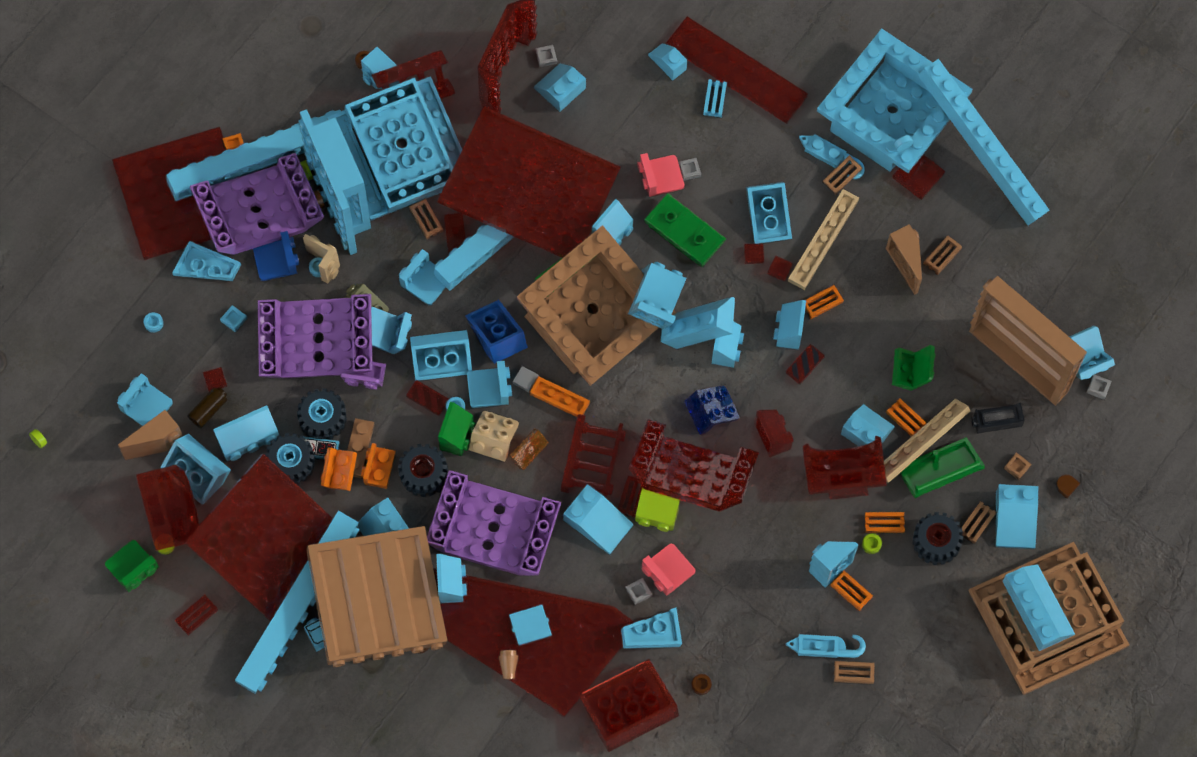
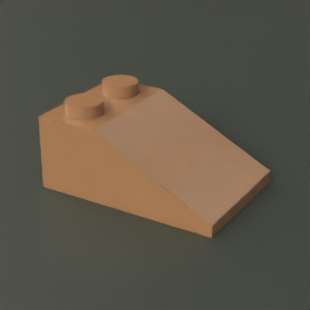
[886,224,922,295]
[118,410,183,460]

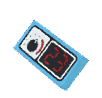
[303,436,339,460]

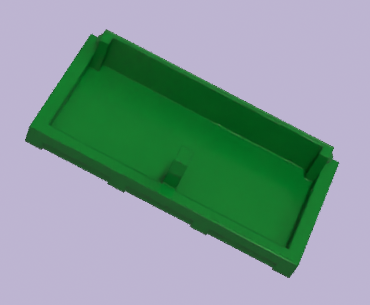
[644,193,726,267]
[899,437,985,498]

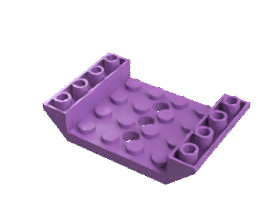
[190,153,324,254]
[258,294,373,379]
[427,470,561,576]

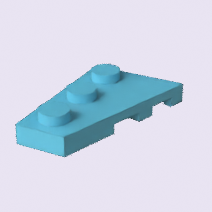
[172,241,241,281]
[621,608,682,648]

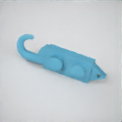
[799,134,865,179]
[786,634,866,658]

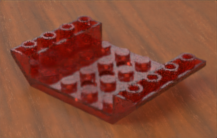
[478,0,538,123]
[629,419,759,512]

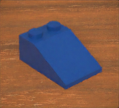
[465,300,528,364]

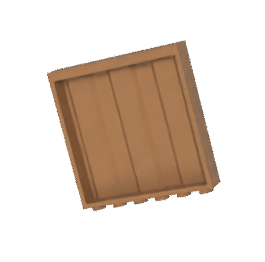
[969,276,1087,406]
[307,526,447,667]

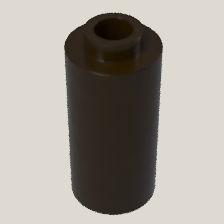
[187,387,227,428]

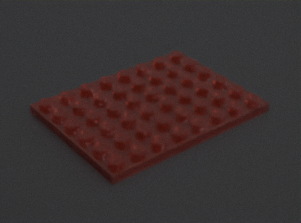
[438,107,621,258]

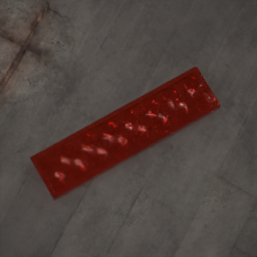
[666,16,808,124]

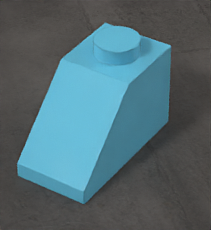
[648,43,687,80]

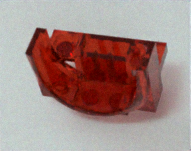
[803,436,887,500]
[136,464,200,551]

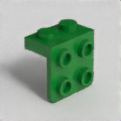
[892,345,936,391]
[105,540,159,593]

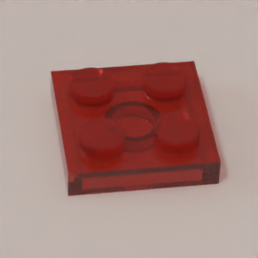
[892,155,945,200]

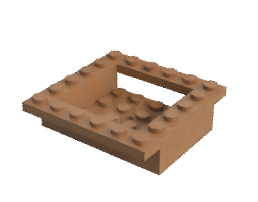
[516,225,676,386]
[969,542,1129,695]

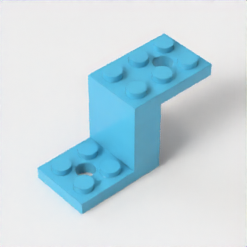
[628,262,686,329]

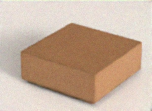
[1004,452,1032,480]

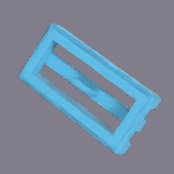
[703,79,727,118]

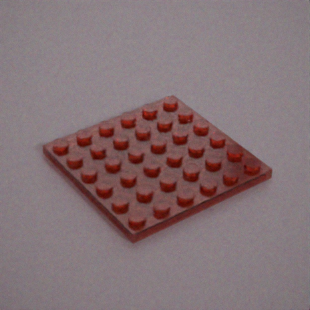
[112,127,226,260]
[184,454,333,621]

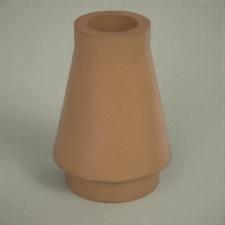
[498,650,518,680]

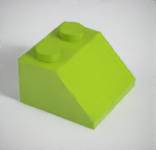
[635,488,680,532]

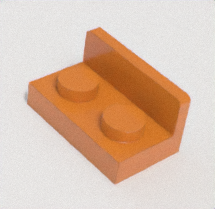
[361,443,396,489]
[321,447,357,491]

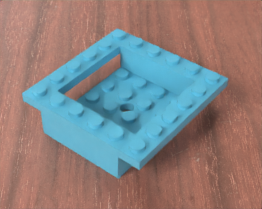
[817,29,973,173]
[327,76,474,221]
[298,109,371,255]

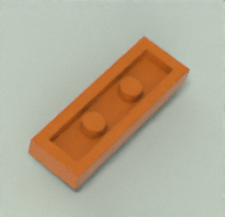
[530,376,590,419]

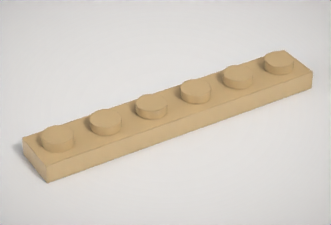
[788,189,859,290]
[874,399,970,483]

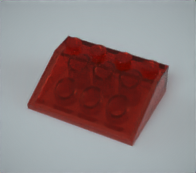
[579,659,679,752]

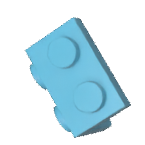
[399,249,446,305]
[371,307,412,354]
[1069,326,1115,380]
[467,361,512,408]
[117,373,173,426]

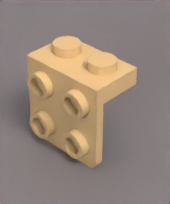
[303,234,340,284]
[469,411,519,462]

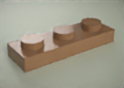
[347,418,375,478]

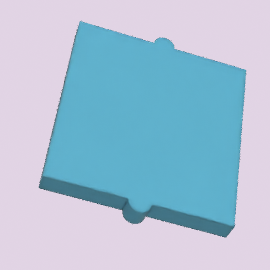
[509,605,552,646]

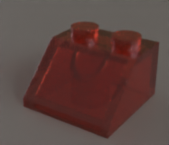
[754,409,794,458]

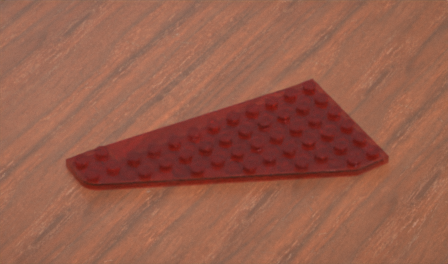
[433,568,635,717]

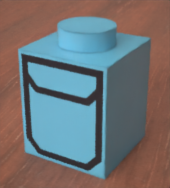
[304,618,325,652]

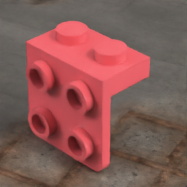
[637,153,684,197]
[642,543,695,596]

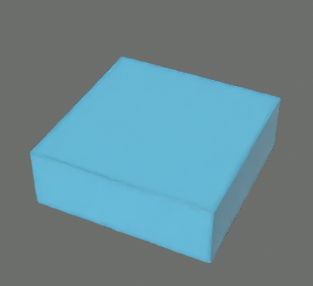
[220,305,247,332]

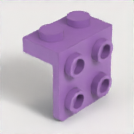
[341,362,386,390]

